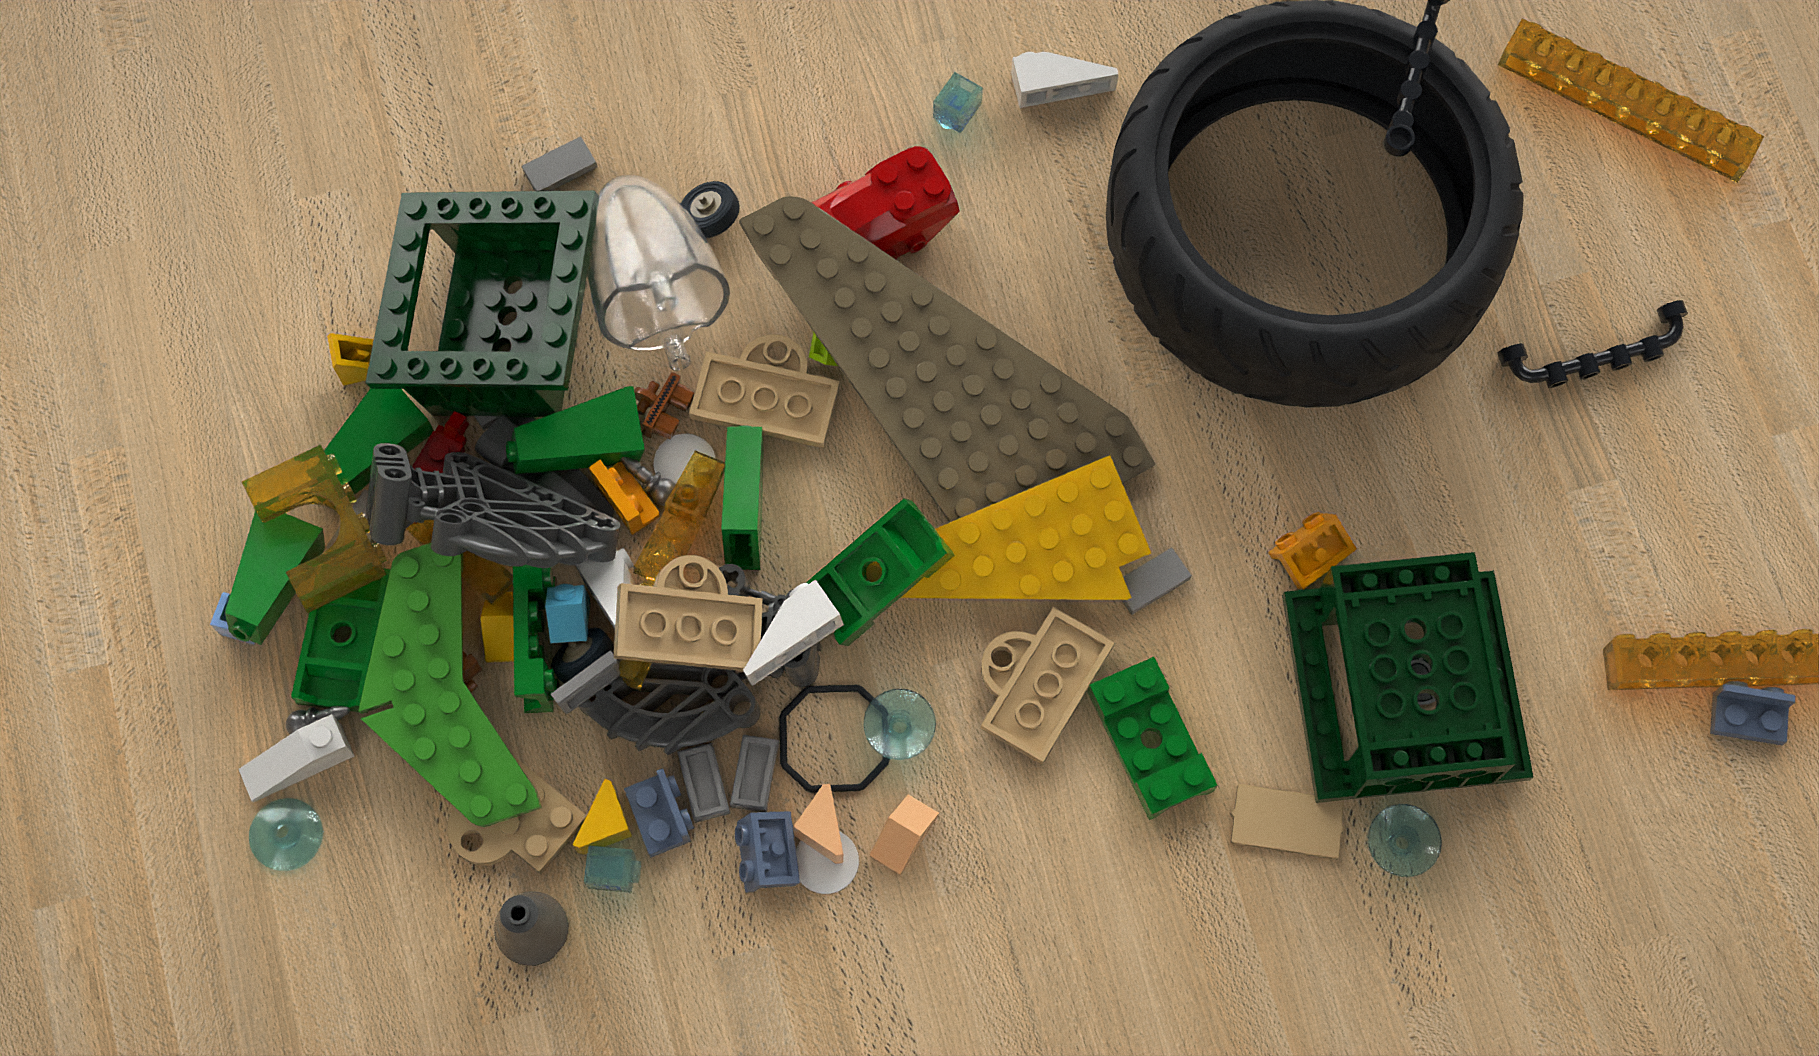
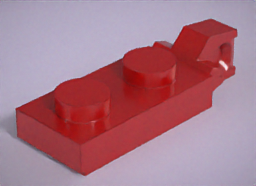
[412,411,470,473]

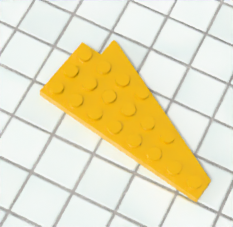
[866,455,1151,600]

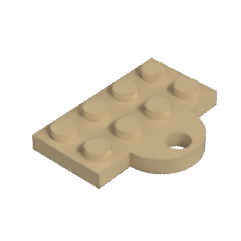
[689,334,840,448]
[613,555,763,671]
[980,607,1115,765]
[447,755,587,874]

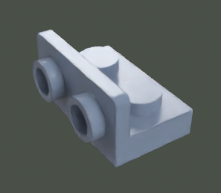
[1710,681,1796,746]
[624,768,694,858]
[735,811,800,893]

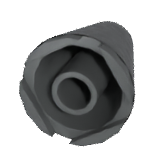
[494,891,569,966]

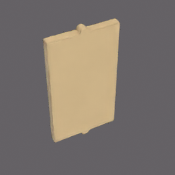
[1230,784,1345,860]

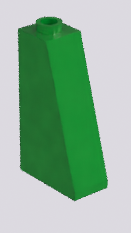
[506,386,645,474]
[307,388,434,510]
[721,425,764,570]
[225,503,326,645]

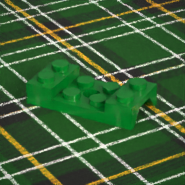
[806,498,955,646]
[291,560,391,713]
[513,564,559,713]
[1087,657,1218,820]

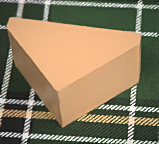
[793,783,844,864]
[870,794,939,876]

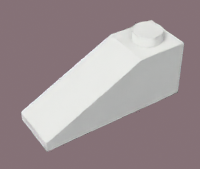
[1011,52,1118,108]
[575,548,635,629]
[743,580,844,686]
[239,714,354,803]

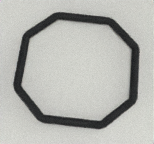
[779,684,890,793]

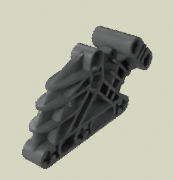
[366,443,620,568]
[578,564,822,755]

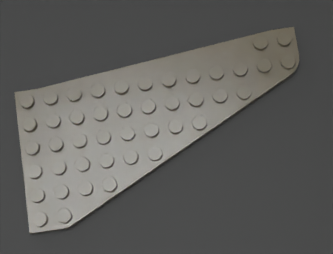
[739,196,1155,522]

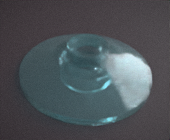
[864,689,936,760]
[249,798,323,871]
[1368,804,1442,877]

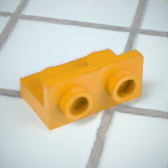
[589,459,660,535]
[1268,512,1357,590]

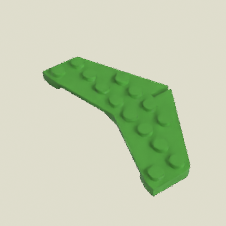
[358,543,542,827]

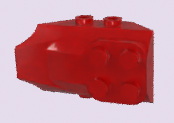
[811,146,960,260]

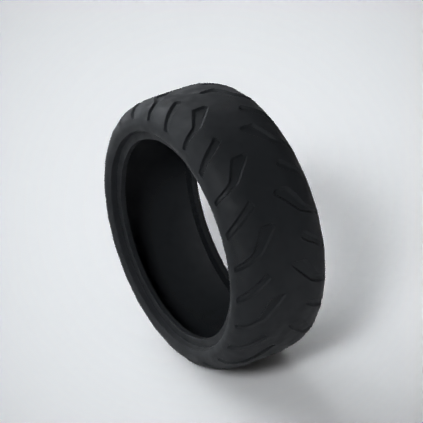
[1106,0,1524,408]

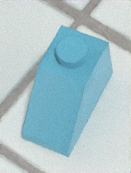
[545,584,591,643]

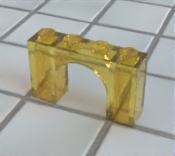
[242,444,388,613]

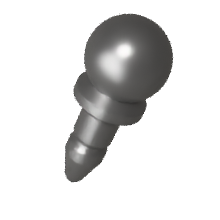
[621,456,678,506]
[286,706,350,734]

